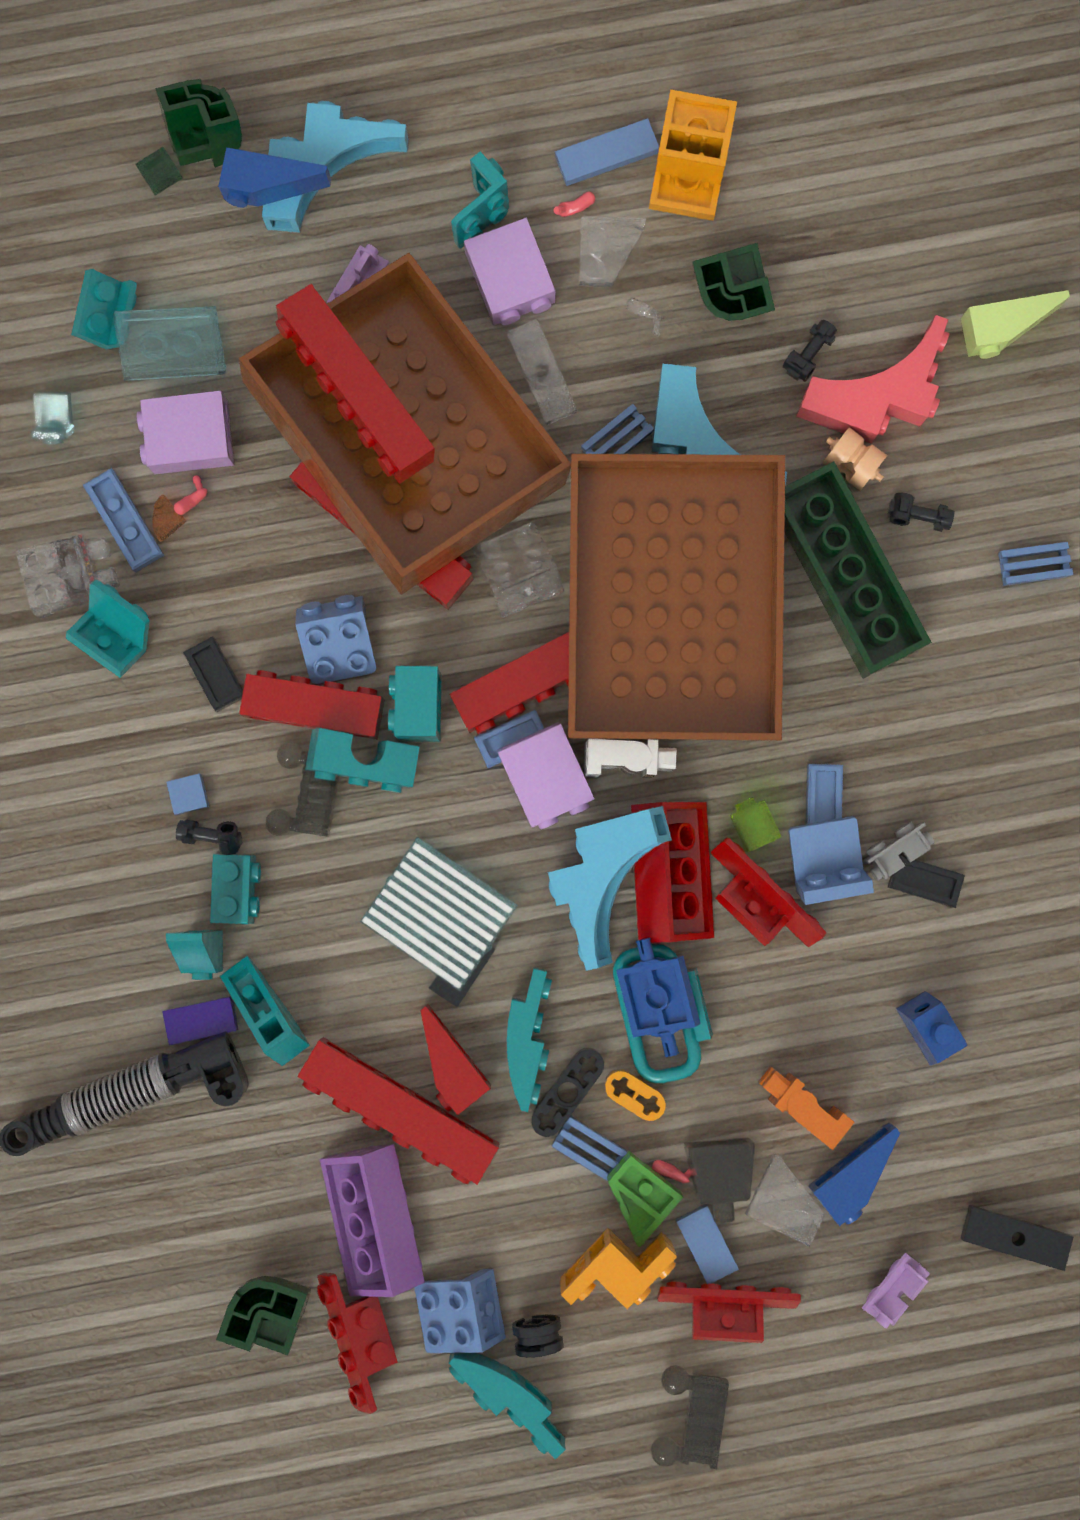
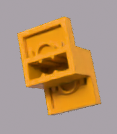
[649,89,737,221]
[560,1228,677,1309]

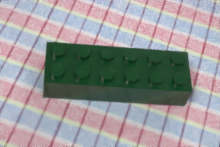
[784,461,932,679]

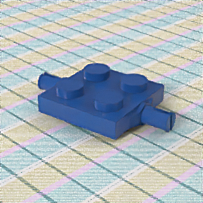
[616,937,701,1057]

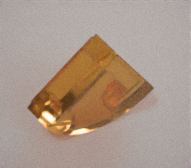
[152,494,187,543]

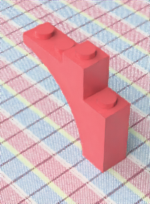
[796,315,949,444]

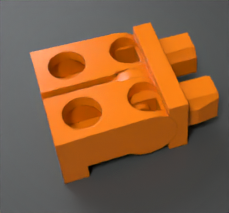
[758,1066,855,1150]

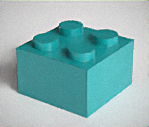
[388,666,442,742]

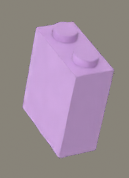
[464,217,555,326]
[137,391,234,474]
[496,722,594,829]

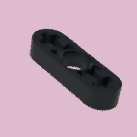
[531,1048,604,1137]

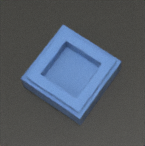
[166,773,209,815]

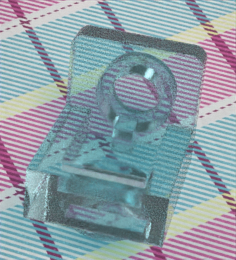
[31,392,74,444]

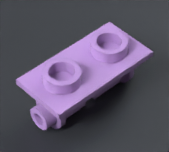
[327,244,389,303]
[862,1253,930,1329]

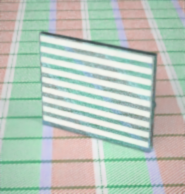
[360,837,518,991]

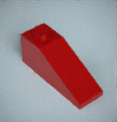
[420,1004,491,1115]

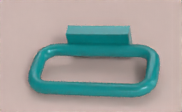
[613,944,713,1083]

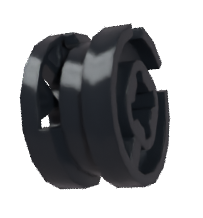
[512,1314,564,1358]

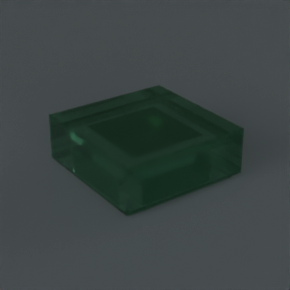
[135,147,183,195]

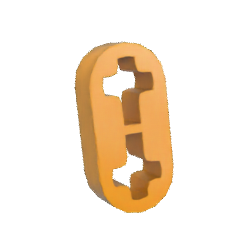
[605,1069,666,1121]

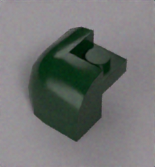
[155,79,242,168]
[692,243,775,321]
[216,1276,311,1355]

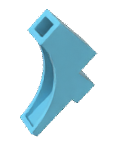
[262,101,409,233]
[651,364,787,486]
[548,806,672,971]

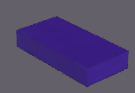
[162,996,239,1045]

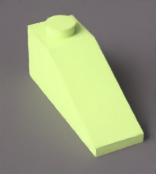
[961,290,1070,359]

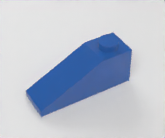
[218,147,331,208]
[808,1123,900,1226]

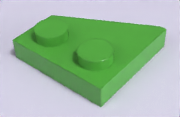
[607,1151,683,1247]

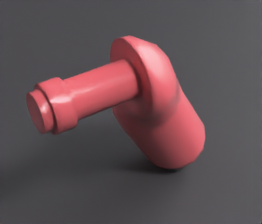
[554,191,596,217]
[174,475,207,515]
[652,1160,700,1183]

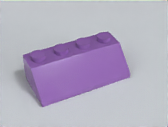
[320,1144,425,1297]

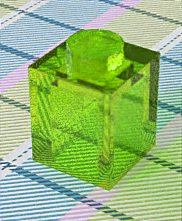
[729,797,782,852]

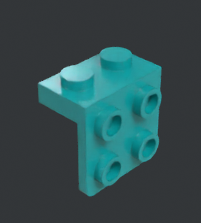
[451,151,509,249]
[66,580,150,678]

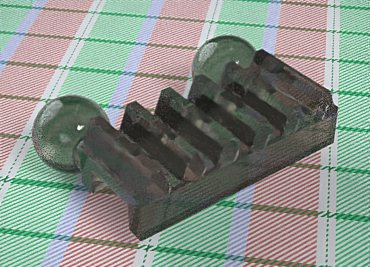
[265,742,339,837]
[651,1365,729,1469]

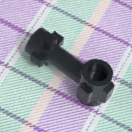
[783,320,837,382]
[888,492,955,532]
[176,819,242,855]

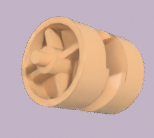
[822,427,887,491]

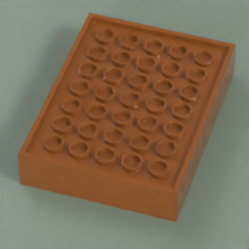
[239,253,571,595]
[568,454,785,741]

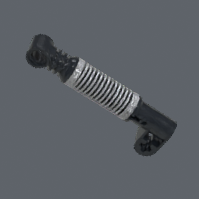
[0,1031,249,1157]

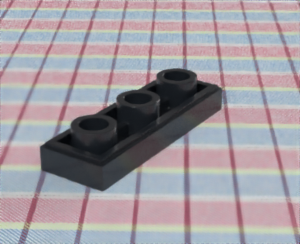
[960,1205,1074,1271]

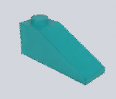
[166,930,223,980]
[220,956,310,1066]

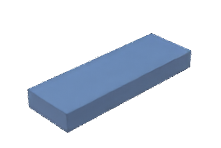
[555,118,659,186]
[83,468,165,572]

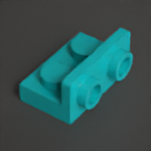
[71,269,137,350]
[210,854,261,924]

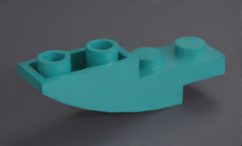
[507,967,552,1112]
[448,1353,566,1460]

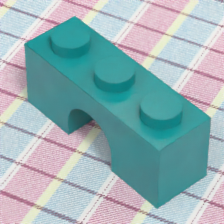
[305,728,420,793]

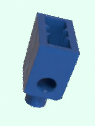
[896,991,968,1066]

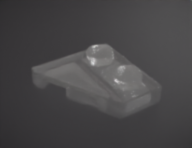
[579,216,646,287]
[745,1153,825,1247]

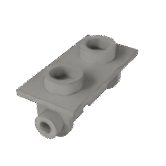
[862,821,935,881]

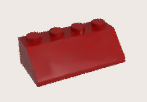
[631,802,714,943]

